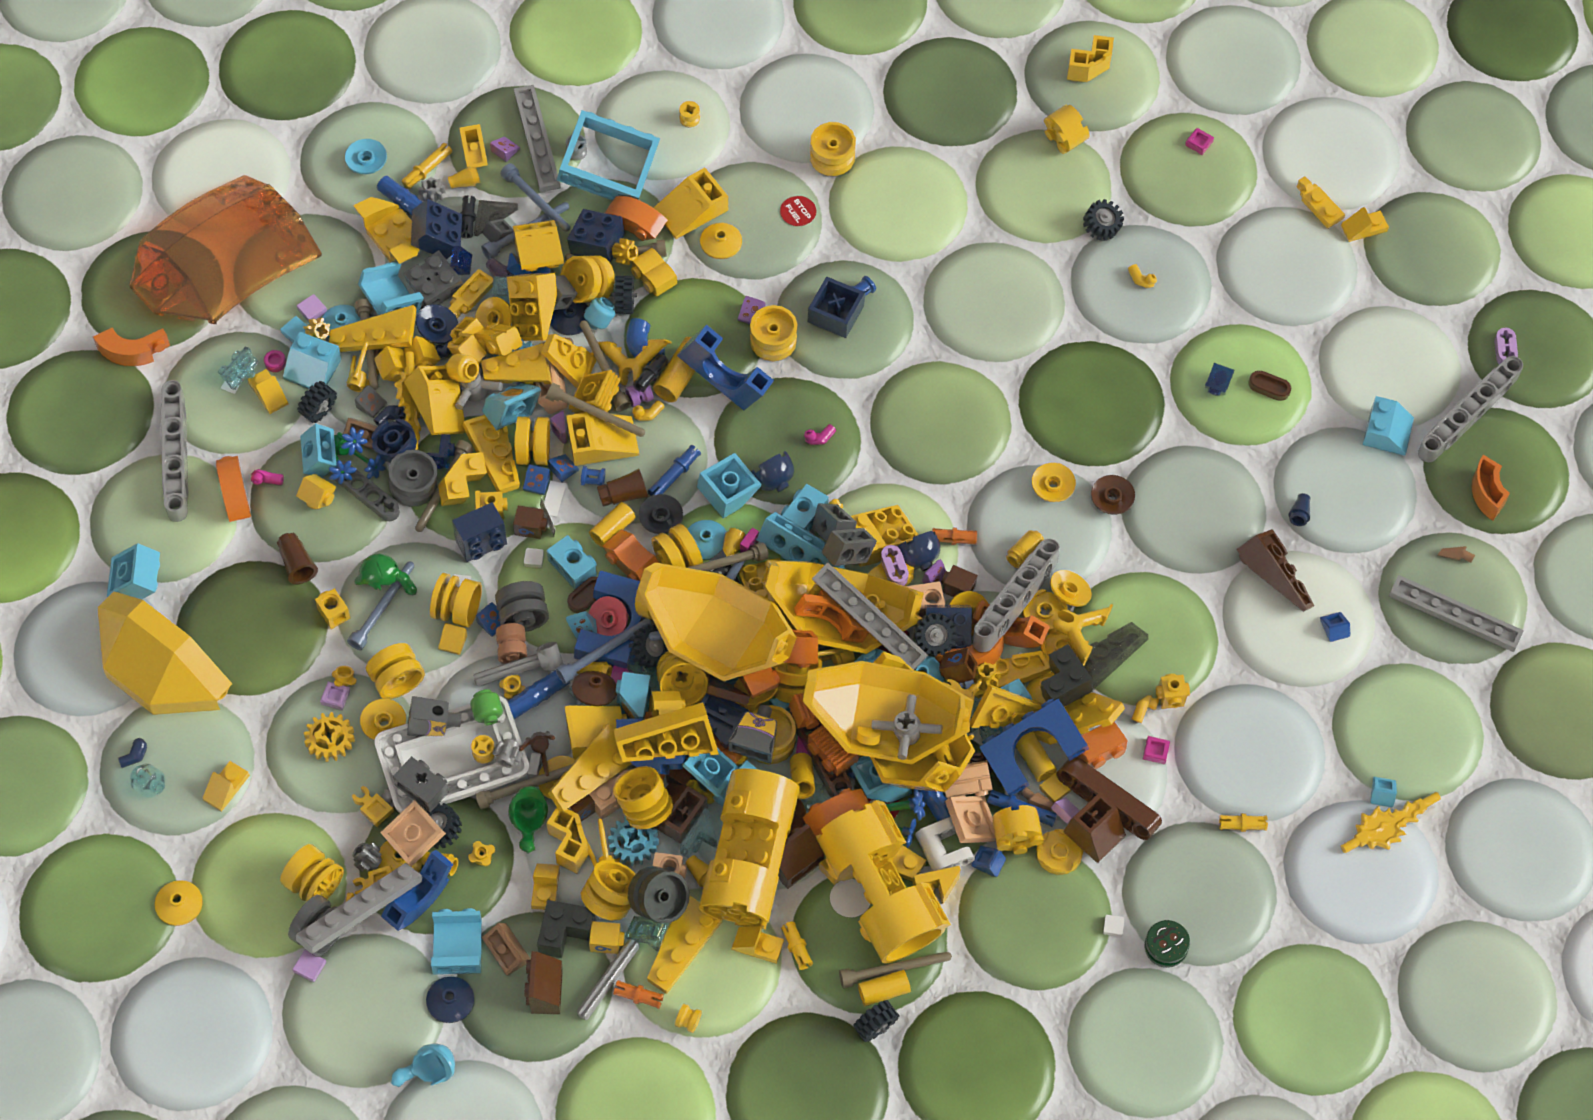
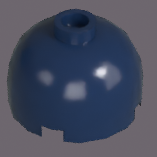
[371,419,417,463]
[751,451,794,493]
[897,531,941,571]

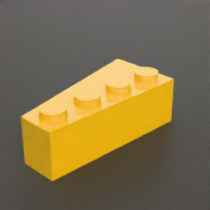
[613,702,719,762]

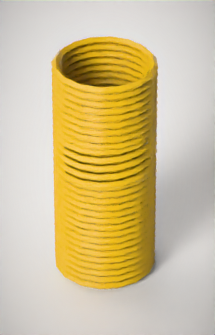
[653,337,696,402]

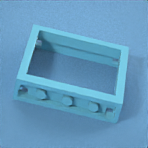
[557,110,660,201]

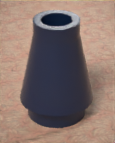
[1288,493,1311,526]

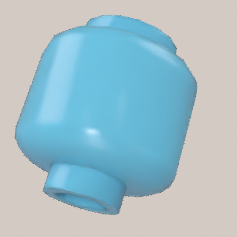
[584,297,615,330]

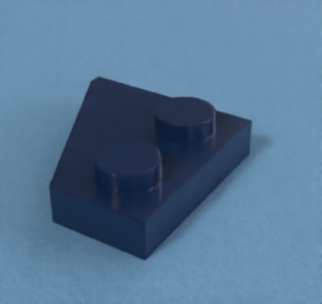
[700,693,749,749]

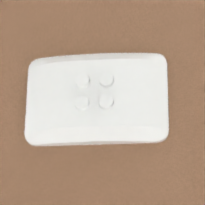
[374,696,529,813]

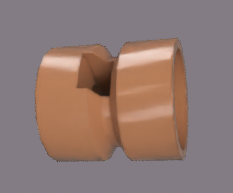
[496,623,527,664]

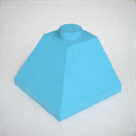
[682,748,739,797]
[850,756,912,803]

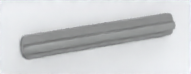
[577,939,640,1020]

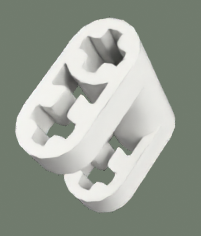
[915,817,975,871]

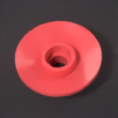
[589,596,628,636]

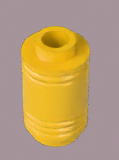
[1006,530,1044,568]

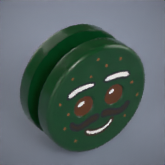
[1144,920,1190,968]

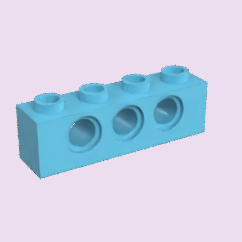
[756,512,845,569]

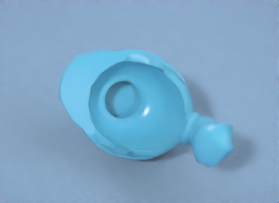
[391,1043,455,1087]

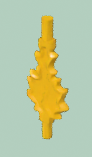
[394,352,421,450]
[1341,792,1441,853]

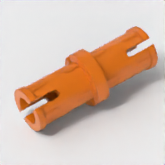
[932,527,977,545]
[613,980,664,1009]

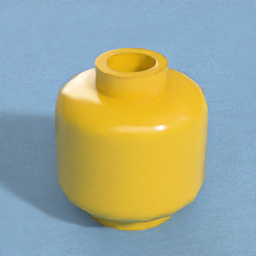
[447,354,479,383]

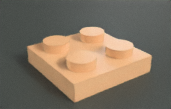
[945,796,996,843]
[380,800,446,867]

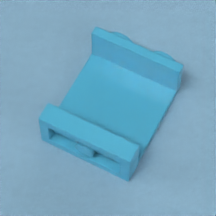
[358,262,424,315]
[431,908,482,975]

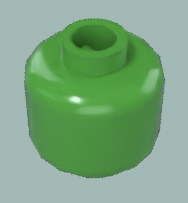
[470,689,503,726]

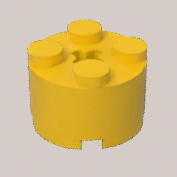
[1044,104,1090,154]
[992,805,1044,855]

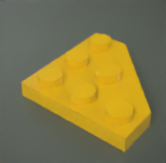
[1033,692,1125,745]

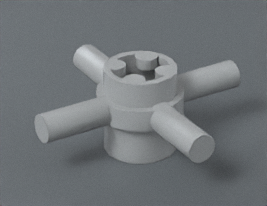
[455,357,503,410]
[872,695,943,760]

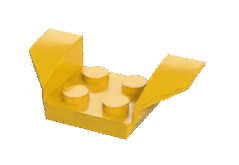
[353,197,420,264]

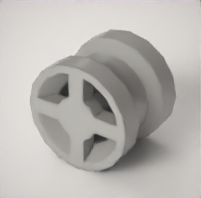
[566,135,587,161]

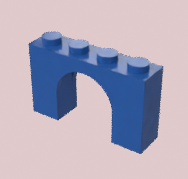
[677,325,774,410]
[574,571,646,669]
[980,698,1089,797]

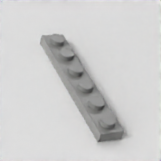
[514,85,561,192]
[812,562,928,670]
[1389,575,1524,652]
[296,863,422,954]

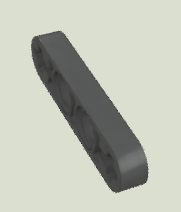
[332,461,400,521]

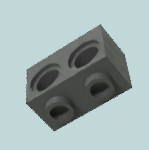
[822,528,877,566]

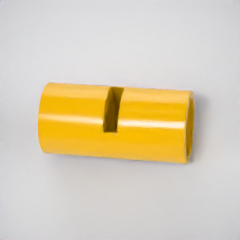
[589,502,636,548]
[1016,732,1057,782]
[789,753,815,799]
[858,969,911,1007]

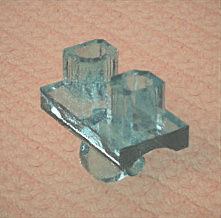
[218,347,259,390]

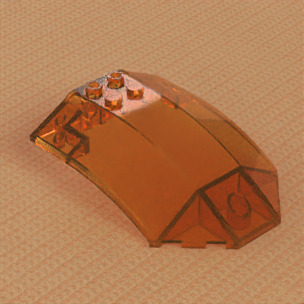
[130,175,322,325]

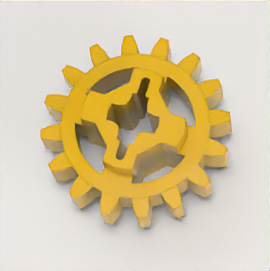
[304,712,355,762]

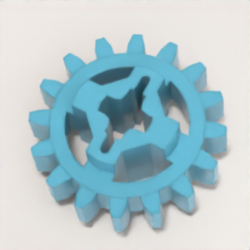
[608,816,659,866]

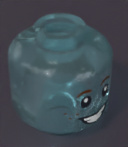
[130,763,166,798]

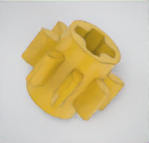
[612,238,638,265]
[303,318,330,341]
[973,662,1001,690]

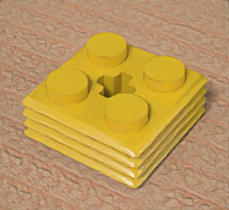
[569,370,621,414]

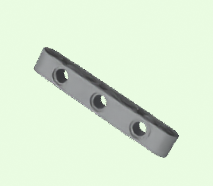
[1418,356,1523,462]
[161,380,188,522]
[973,539,1060,652]

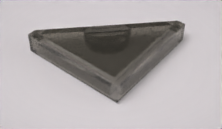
[474,200,518,236]

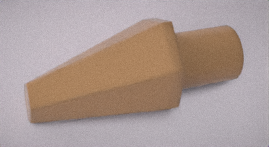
[1437,546,1475,563]
[1021,787,1054,811]

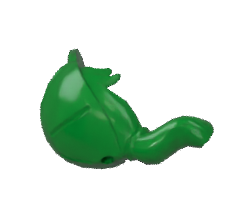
[354,553,417,596]
[508,786,548,854]

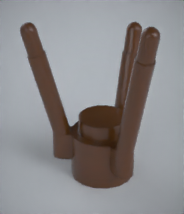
[519,731,555,776]

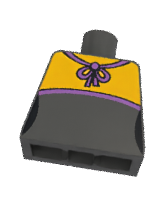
[407,696,462,736]
[729,705,777,764]

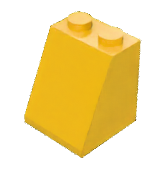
[564,705,627,760]

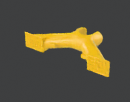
[597,339,672,385]
[1053,604,1113,666]

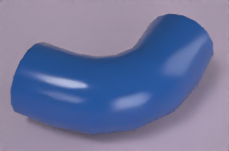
[626,318,665,365]

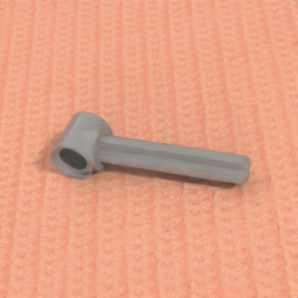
[473,642,564,686]

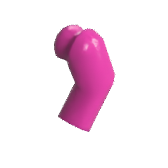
[804,424,836,445]
[251,469,284,485]

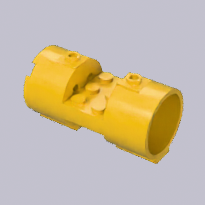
[699,768,800,929]
[816,800,951,963]

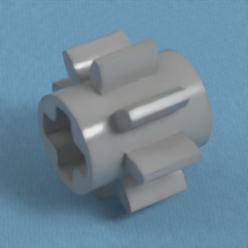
[419,177,446,202]
[492,739,524,768]

